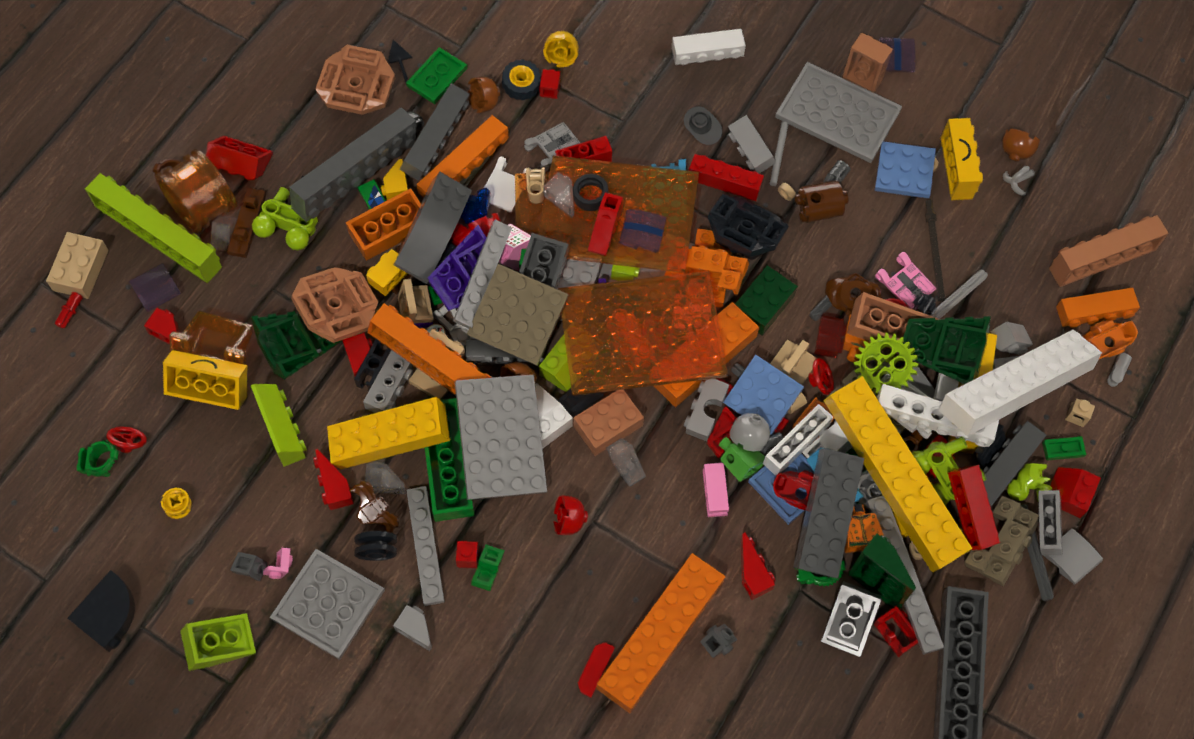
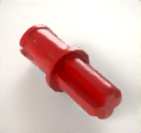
[55,292,83,329]

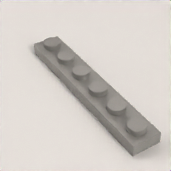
[453,219,512,329]
[407,486,445,606]

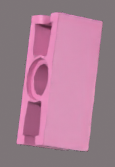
[703,463,729,517]

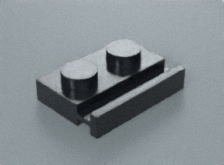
[558,375,604,418]
[975,424,1006,470]

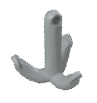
[1003,166,1035,195]

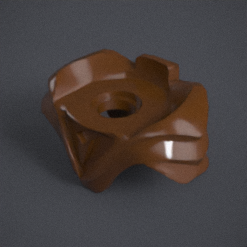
[825,273,882,316]
[349,481,399,533]

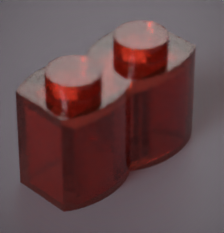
[814,315,847,359]

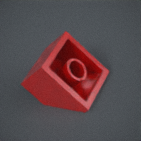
[1050,467,1101,518]

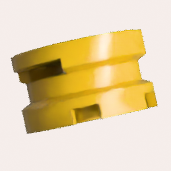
[161,488,192,519]

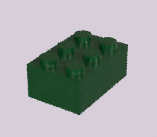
[735,265,798,336]

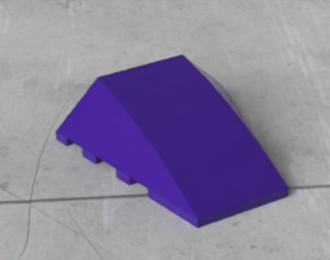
[427,225,486,311]

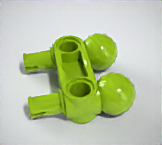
[252,187,318,250]
[912,436,986,506]

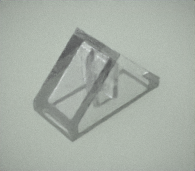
[211,215,238,251]

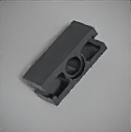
[354,339,391,391]

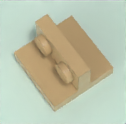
[398,279,433,323]
[770,339,817,385]

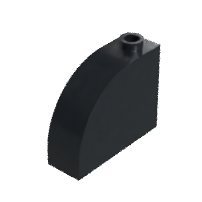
[67,570,135,652]

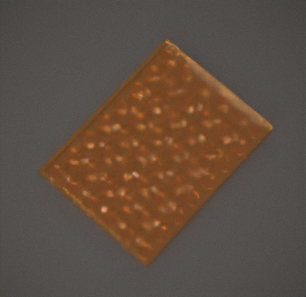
[538,156,699,273]
[558,271,728,395]

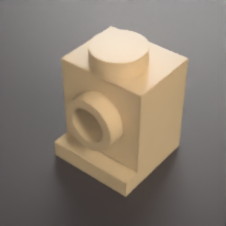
[1065,399,1095,427]

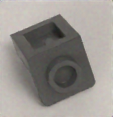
[230,552,267,581]

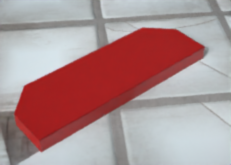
[578,643,615,698]

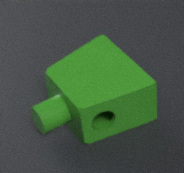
[719,437,765,482]

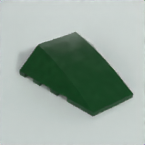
[251,311,343,379]
[899,316,991,384]

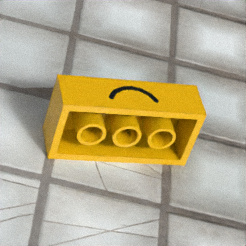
[941,118,983,200]
[163,350,247,410]

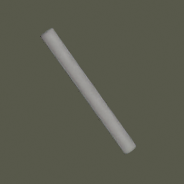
[770,122,788,186]

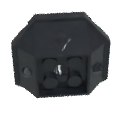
[708,194,789,260]

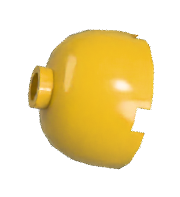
[543,31,579,67]

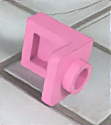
[263,548,292,579]

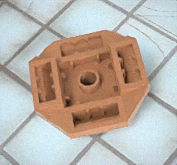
[316,45,395,115]
[291,267,378,343]

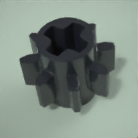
[913,294,937,316]

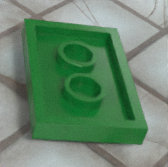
[406,47,467,104]

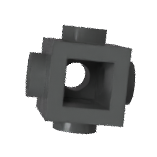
[700,624,737,658]

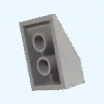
[821,581,882,657]

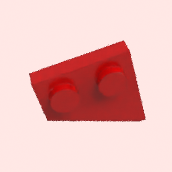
[707,406,736,458]

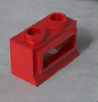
[874,606,919,658]

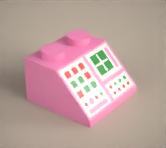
[499,224,531,272]

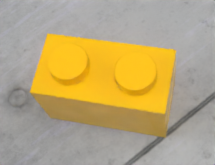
[366,249,407,296]

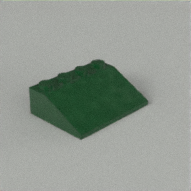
[848,533,916,609]

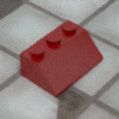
[205,136,273,180]

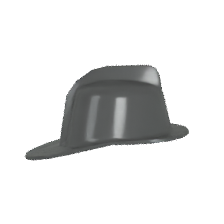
[684,106,722,145]

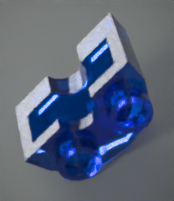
[460,188,491,224]

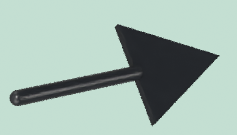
[388,40,413,86]

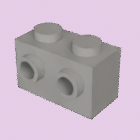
[990,322,1033,355]

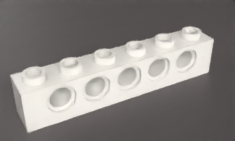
[877,384,999,447]

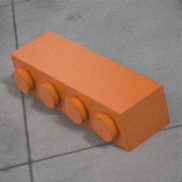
[1056,288,1140,328]

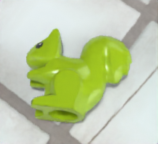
[1007,463,1052,502]

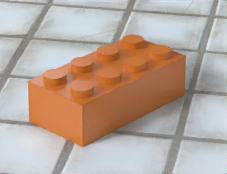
[346,188,421,261]

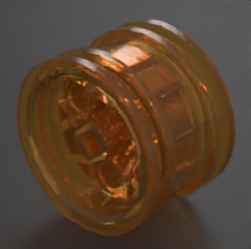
[155,149,238,234]

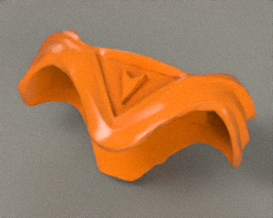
[1083,320,1138,359]

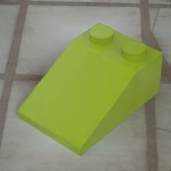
[180,613,256,671]

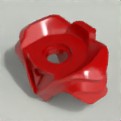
[773,470,814,510]

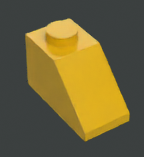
[381,159,408,200]

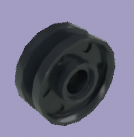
[354,531,397,561]

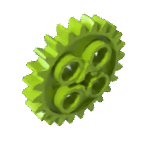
[854,333,919,395]

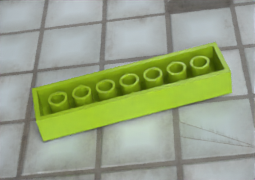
[85,173,222,284]

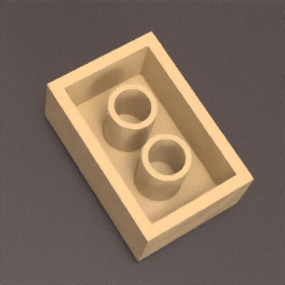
[46,232,109,299]

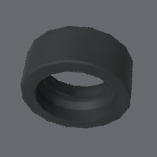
[573,174,609,211]

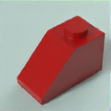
[144,308,183,350]
[342,333,372,376]

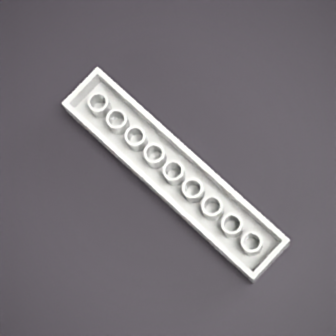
[939,330,1102,436]

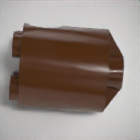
[795,180,848,223]

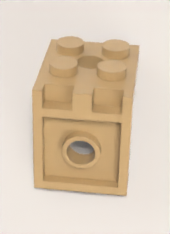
[409,329,466,400]

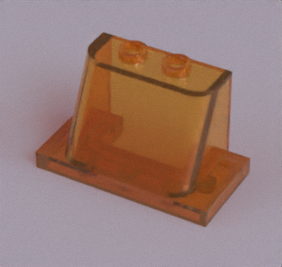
[169,311,252,365]

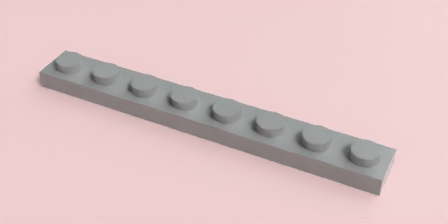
[866,496,944,655]

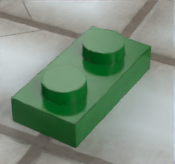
[1042,436,1087,461]

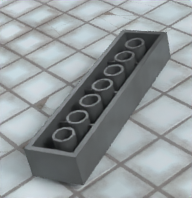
[289,107,416,222]
[933,586,989,739]

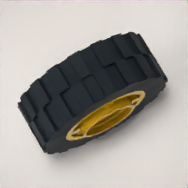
[502,59,541,101]

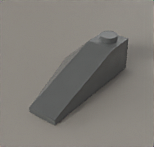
[466,337,544,365]

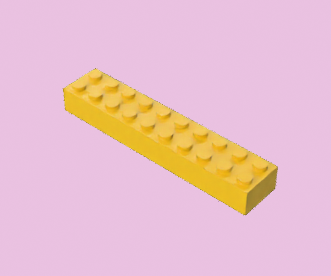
[823,376,972,572]

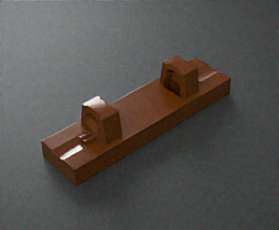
[227,188,266,258]

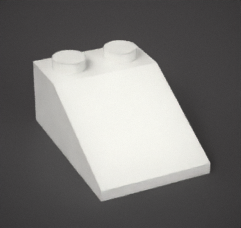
[535,383,573,449]

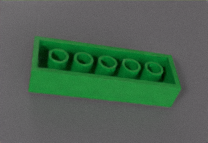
[425,398,474,522]

